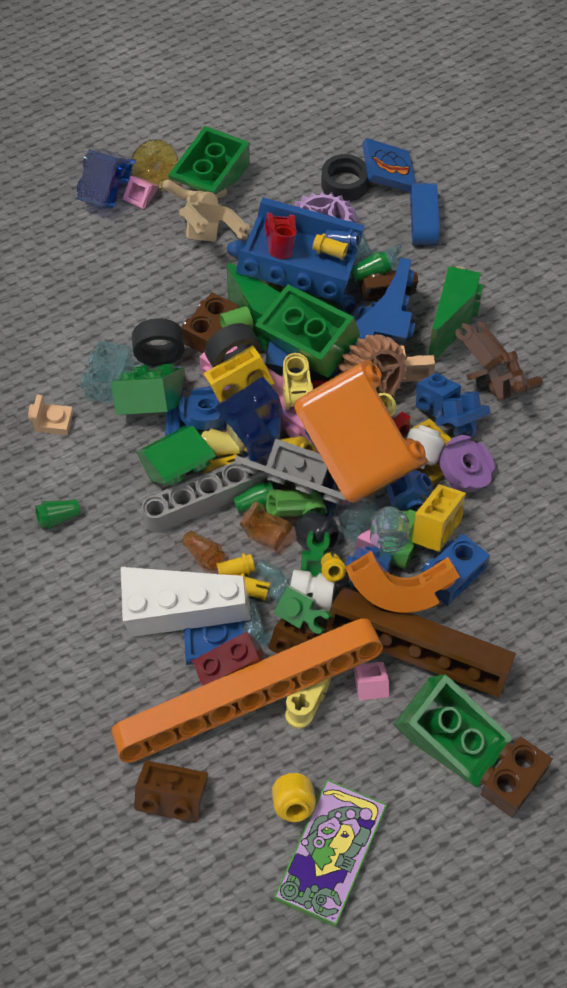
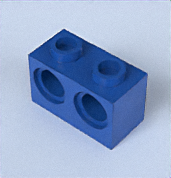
[421,533,490,606]

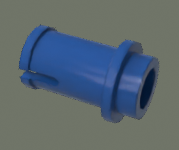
[325,229,360,251]
[329,292,356,314]

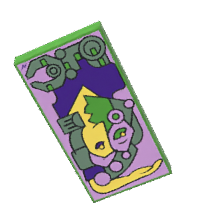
[274,779,387,928]

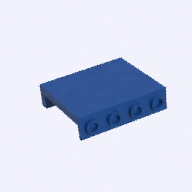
[236,197,365,302]

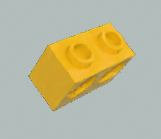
[203,345,275,411]
[412,484,466,552]

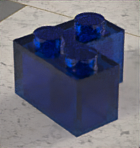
[77,149,136,209]
[215,376,284,462]

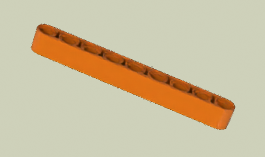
[111,619,383,763]

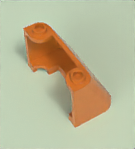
[294,359,429,503]

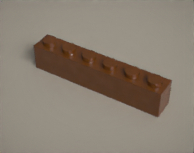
[325,587,516,698]

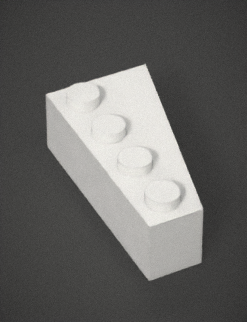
[121,567,251,637]

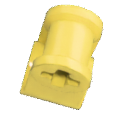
[282,353,313,410]
[285,678,331,729]

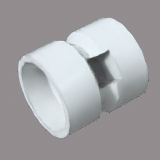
[290,569,336,612]

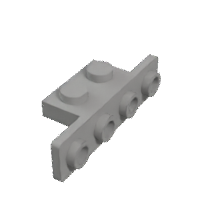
[235,439,348,505]

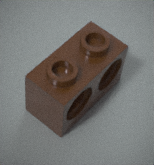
[182,292,239,354]
[480,736,553,818]

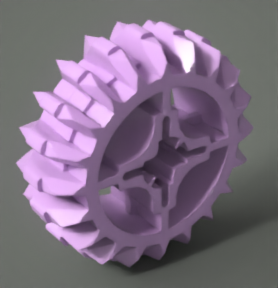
[294,191,358,223]

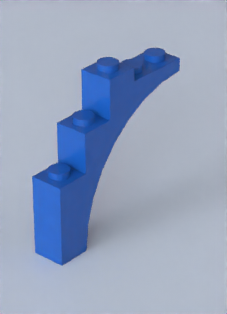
[265,258,415,380]

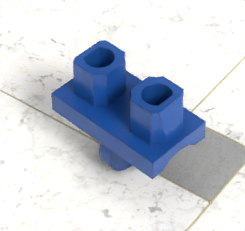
[436,391,490,439]

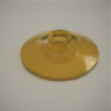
[130,139,178,190]

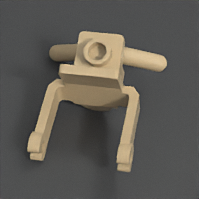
[163,180,250,242]

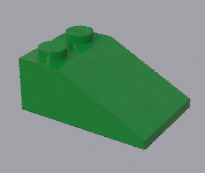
[168,126,250,195]
[227,263,280,351]
[428,266,484,361]
[255,284,361,378]
[393,674,513,787]

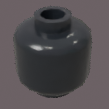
[295,511,340,552]

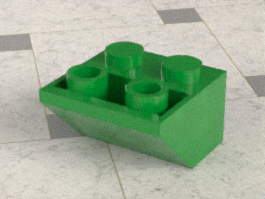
[111,364,185,415]
[136,425,216,486]

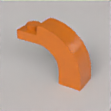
[346,551,460,613]

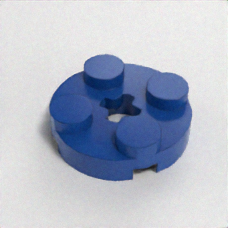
[179,387,235,430]

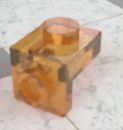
[240,501,292,551]

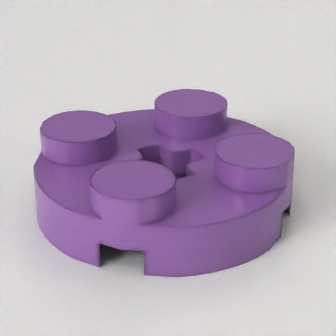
[438,435,495,492]

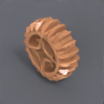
[336,334,408,398]

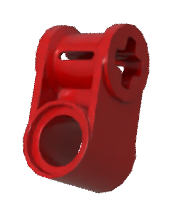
[265,213,297,259]

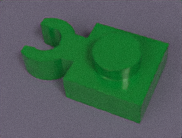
[301,531,332,577]
[273,586,333,634]

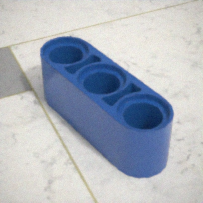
[410,183,440,245]

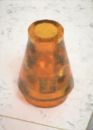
[182,530,225,570]

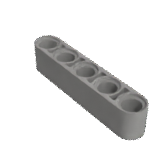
[142,452,274,532]

